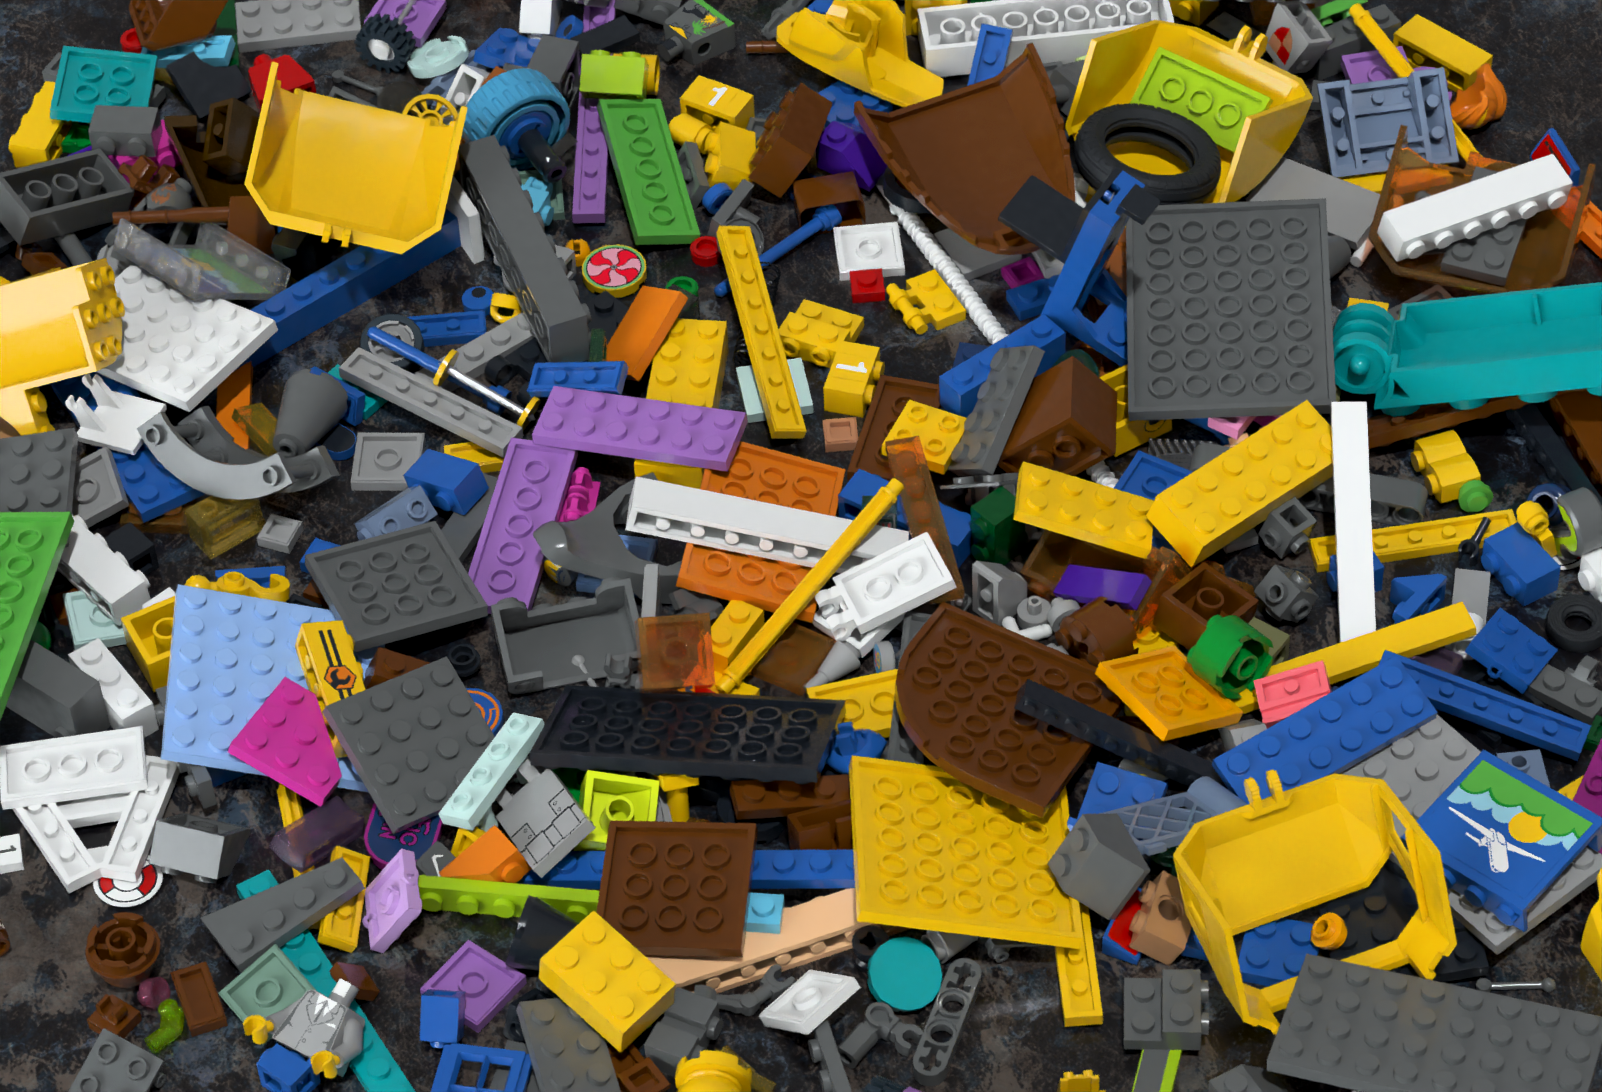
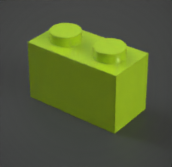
[579,50,649,99]

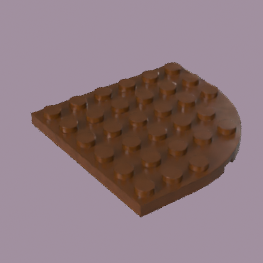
[895,602,1125,818]

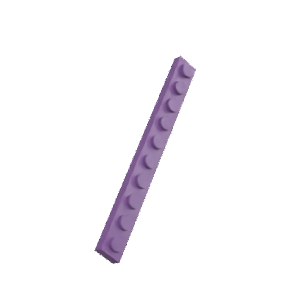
[572,0,616,223]

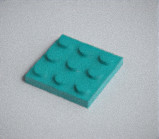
[50,46,158,123]

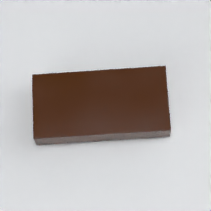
[170,961,228,1037]

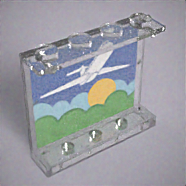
[113,219,291,300]

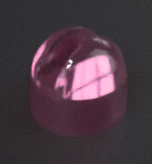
[137,977,170,1008]

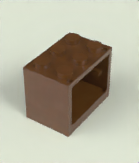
[997,356,1117,476]

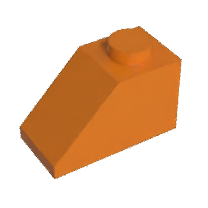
[439,825,532,883]

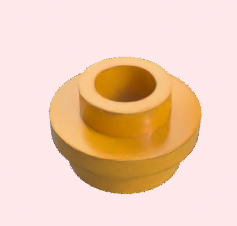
[1311,913,1347,950]

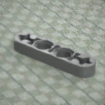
[913,958,982,1087]

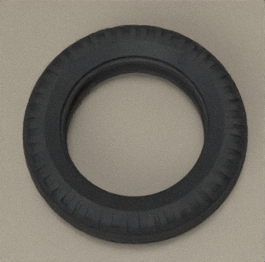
[1074,103,1221,205]

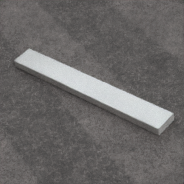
[1331,402,1376,643]

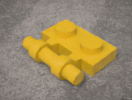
[886,269,966,335]

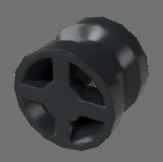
[852,926,889,973]

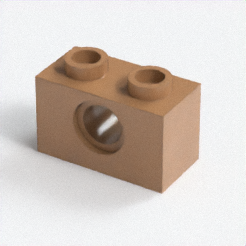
[1129,871,1192,966]

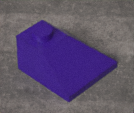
[815,121,887,191]

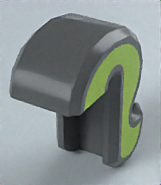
[1552,487,1602,561]

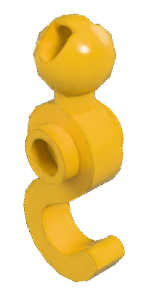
[185,572,290,602]

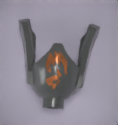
[105,178,196,253]

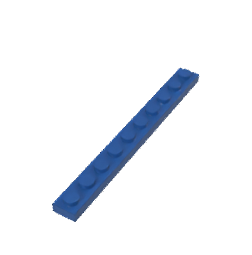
[517,850,855,889]

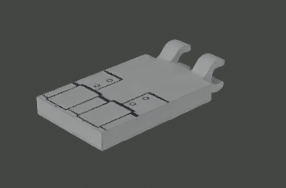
[495,758,596,878]

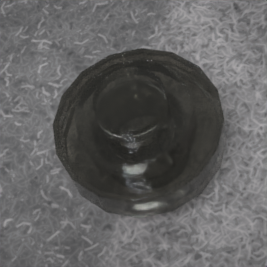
[377,81,423,117]

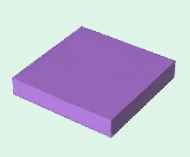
[420,940,527,1033]

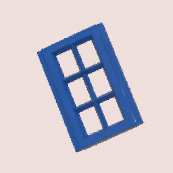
[431,1043,532,1092]

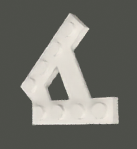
[12,755,180,893]

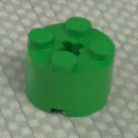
[1187,614,1273,699]

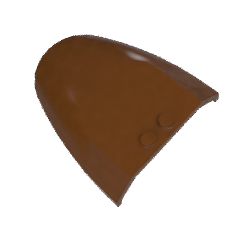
[854,43,1075,255]

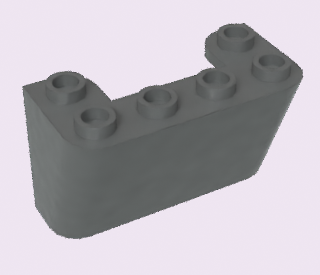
[491,577,648,694]

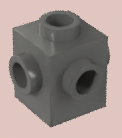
[1258,496,1317,559]
[1254,564,1319,623]

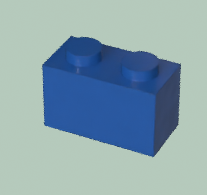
[403,449,489,515]
[1481,522,1561,607]

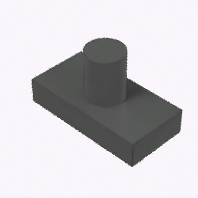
[707,179,762,238]

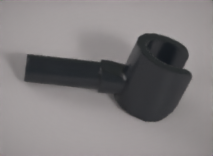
[1458,517,1491,566]

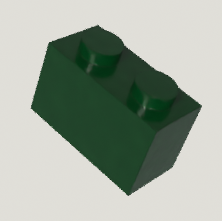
[970,485,1025,566]

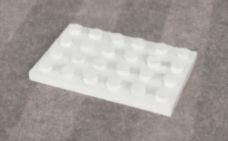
[96,265,278,412]

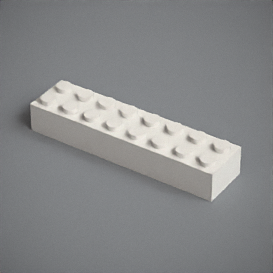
[917,0,1175,77]

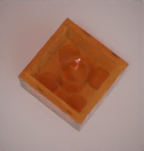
[635,613,715,693]

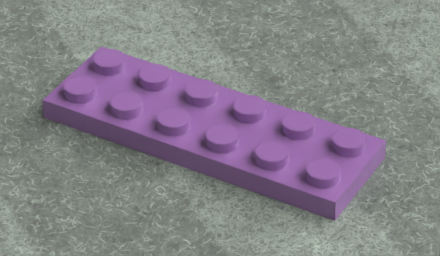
[532,386,748,472]
[468,437,578,614]

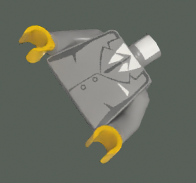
[243,979,365,1078]

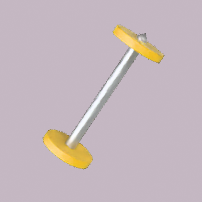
[433,349,540,431]

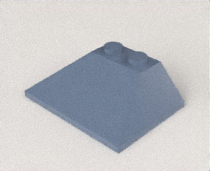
[1317,67,1459,178]

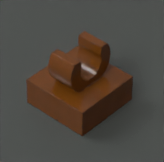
[87,994,142,1039]

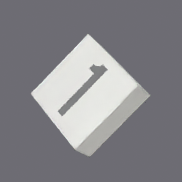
[0,834,24,874]

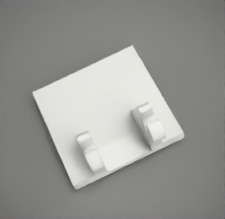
[65,373,167,455]

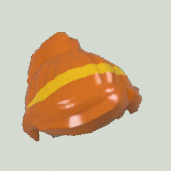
[1450,63,1507,130]

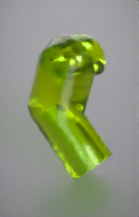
[144,999,184,1054]

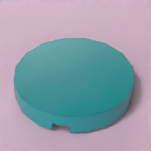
[867,937,942,1013]

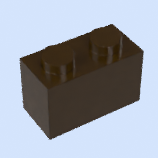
[202,97,260,176]

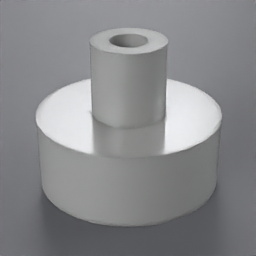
[1017,596,1052,629]
[1047,597,1080,632]

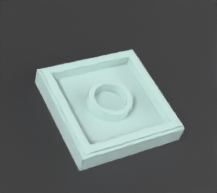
[736,358,814,423]
[63,591,126,650]

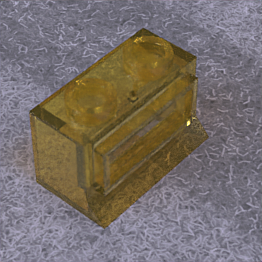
[185,495,266,560]

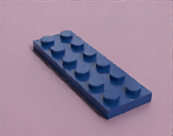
[1212,656,1438,804]

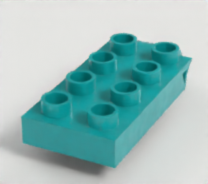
[1333,282,1602,417]

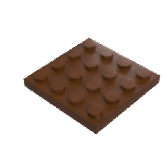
[596,821,758,957]

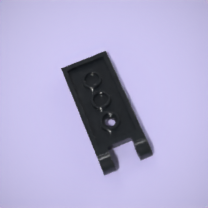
[484,290,629,411]

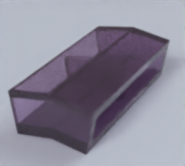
[269,795,365,873]

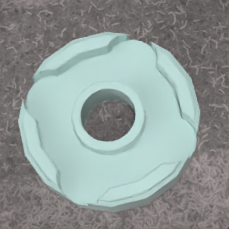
[407,36,469,79]

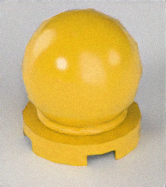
[675,1050,753,1092]

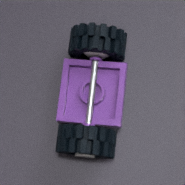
[355,0,446,73]

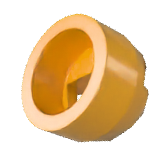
[565,239,591,267]

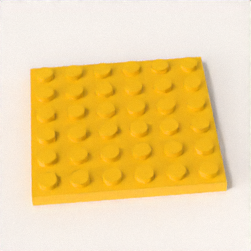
[849,755,1083,949]

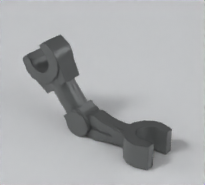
[694,964,795,1016]

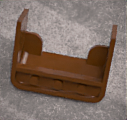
[129,0,228,52]

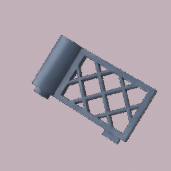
[1099,776,1248,856]

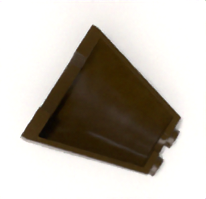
[164,115,251,233]

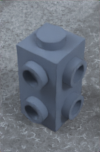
[354,485,438,541]

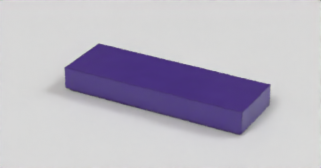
[1053,564,1152,611]

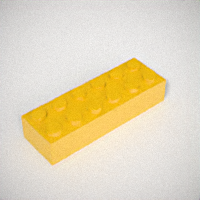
[634,318,729,489]
[1146,400,1333,568]

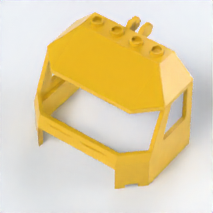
[1173,769,1457,1035]

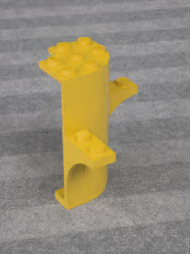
[0,258,125,435]

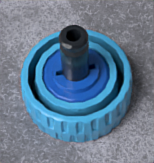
[462,68,570,183]

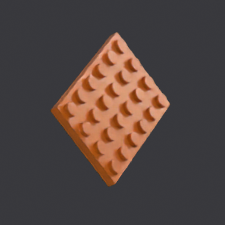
[676,441,845,623]

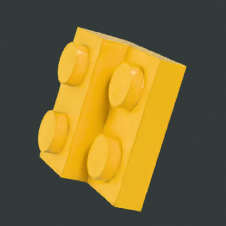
[779,299,864,368]

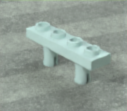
[438,712,545,832]

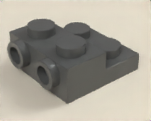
[1124,969,1209,1050]

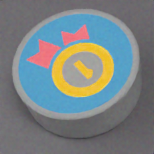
[873,641,895,673]

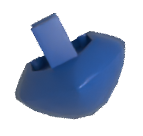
[825,721,887,775]

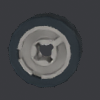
[360,314,425,373]

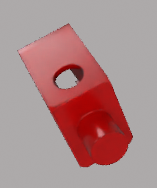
[248,54,317,113]

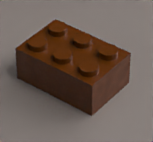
[748,83,833,198]

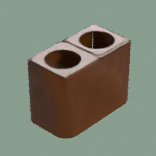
[793,171,866,235]

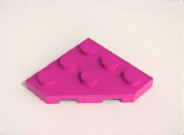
[228,677,342,807]

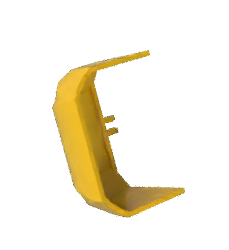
[1065,20,1313,203]
[244,62,468,254]

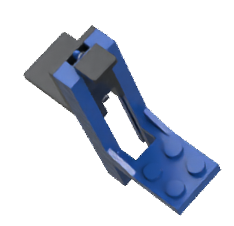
[998,167,1160,367]

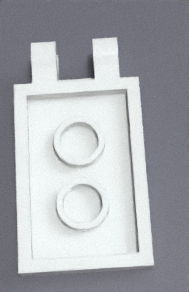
[814,532,957,642]

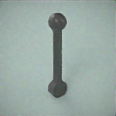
[332,70,388,99]
[1476,977,1556,992]

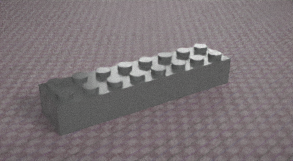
[458,135,593,363]

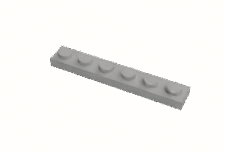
[414,312,535,392]
[339,347,523,458]

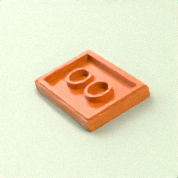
[597,286,688,382]

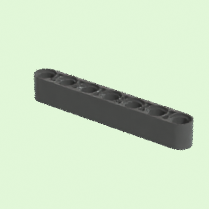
[1189,443,1428,526]

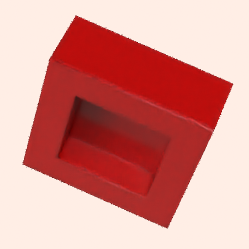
[849,268,885,304]

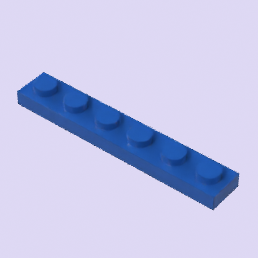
[1379,650,1591,761]

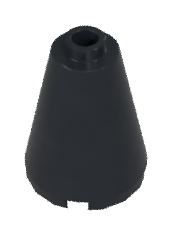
[505,895,579,971]

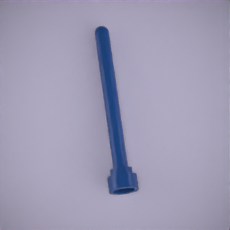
[714,204,842,297]
[367,327,512,415]

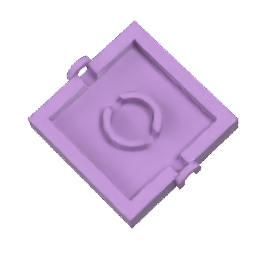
[362,849,422,953]

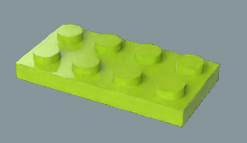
[1130,46,1273,153]

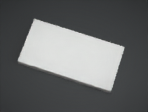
[0,726,148,810]

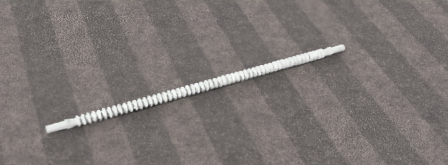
[877,185,1186,584]

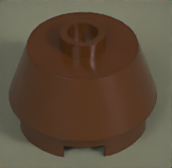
[85,912,160,988]

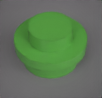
[1458,480,1493,512]

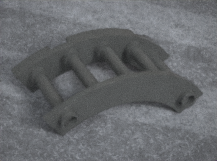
[137,406,340,500]

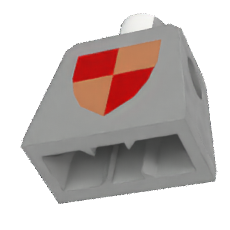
[1266,0,1333,74]

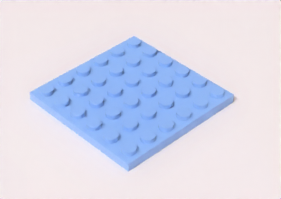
[161,584,385,792]

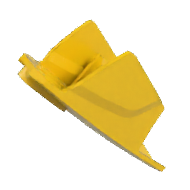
[776,0,943,108]

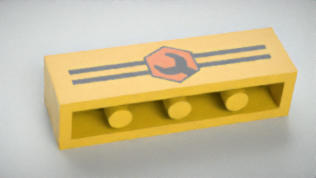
[295,620,366,758]

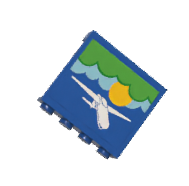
[1401,750,1602,932]

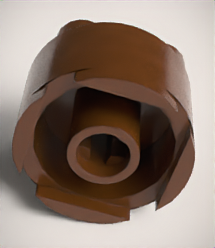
[1055,596,1139,667]

